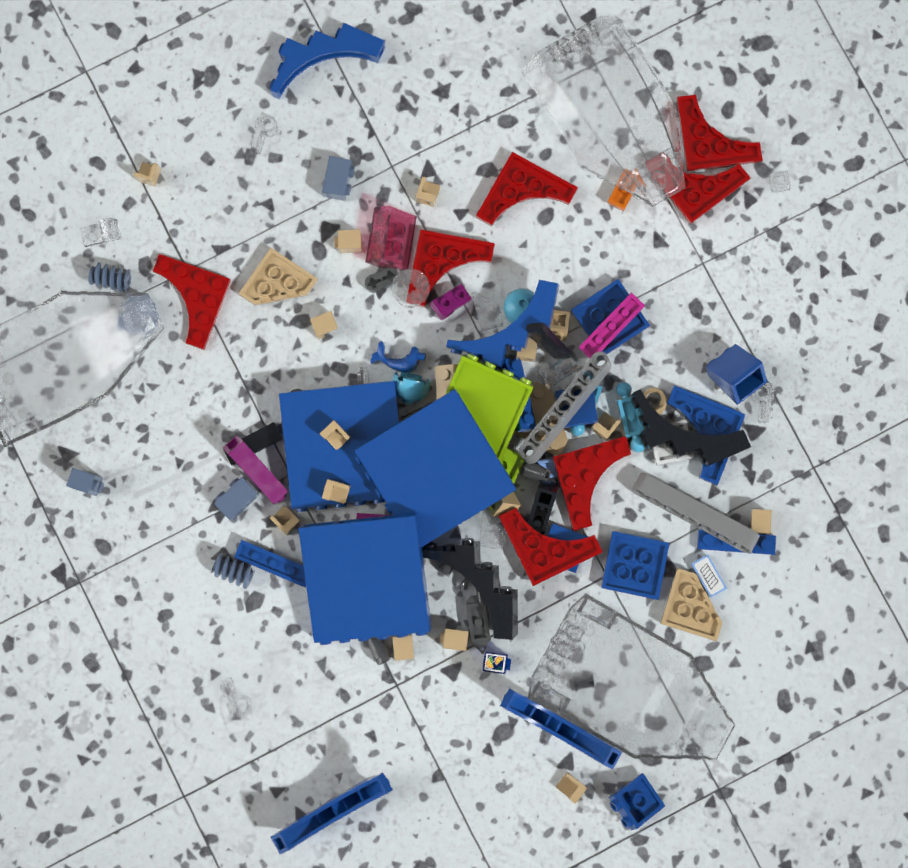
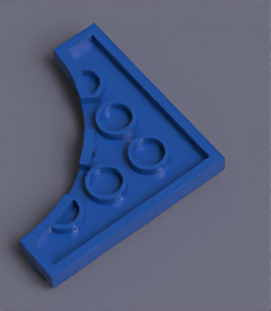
[667,386,746,486]

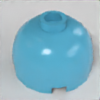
[503,288,535,324]
[393,372,432,404]

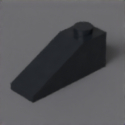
[527,480,559,535]

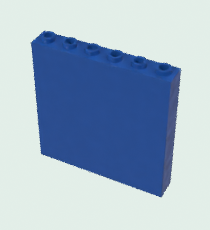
[279,381,399,512]
[354,388,516,547]
[298,513,432,645]

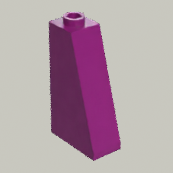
[223,435,288,504]

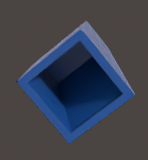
[706,344,767,405]

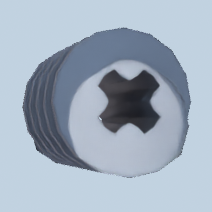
[88,262,131,293]
[211,553,255,589]

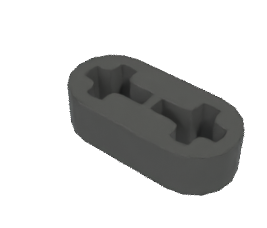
[365,267,399,293]

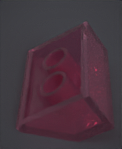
[365,206,417,271]

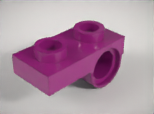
[430,284,472,321]

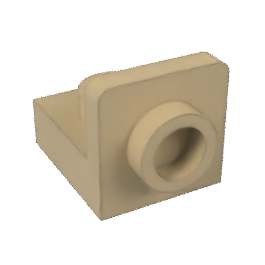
[550,310,570,341]

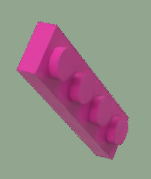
[579,292,645,359]

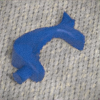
[370,341,426,373]

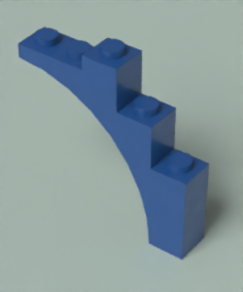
[270,23,386,99]
[446,279,560,369]
[500,688,622,770]
[270,772,393,854]

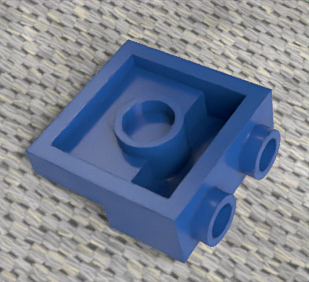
[609,773,665,830]

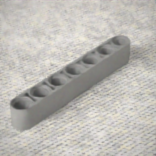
[519,352,611,464]
[632,473,760,554]

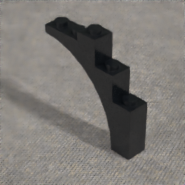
[631,389,751,467]
[422,538,518,640]

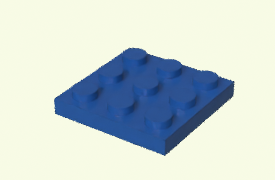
[571,279,650,354]
[601,531,670,600]

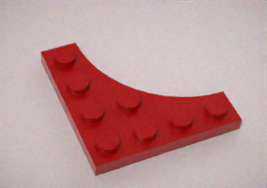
[676,95,763,171]
[476,152,578,226]
[644,153,751,225]
[406,229,495,307]
[153,254,231,350]
[552,436,631,531]
[499,508,603,586]

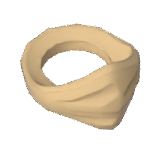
[643,388,667,415]

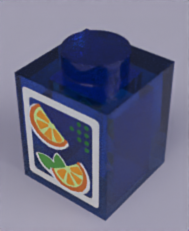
[482,651,511,674]

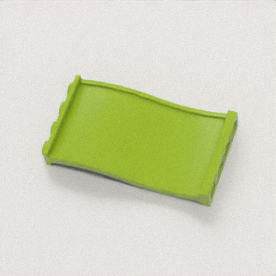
[445,353,534,514]

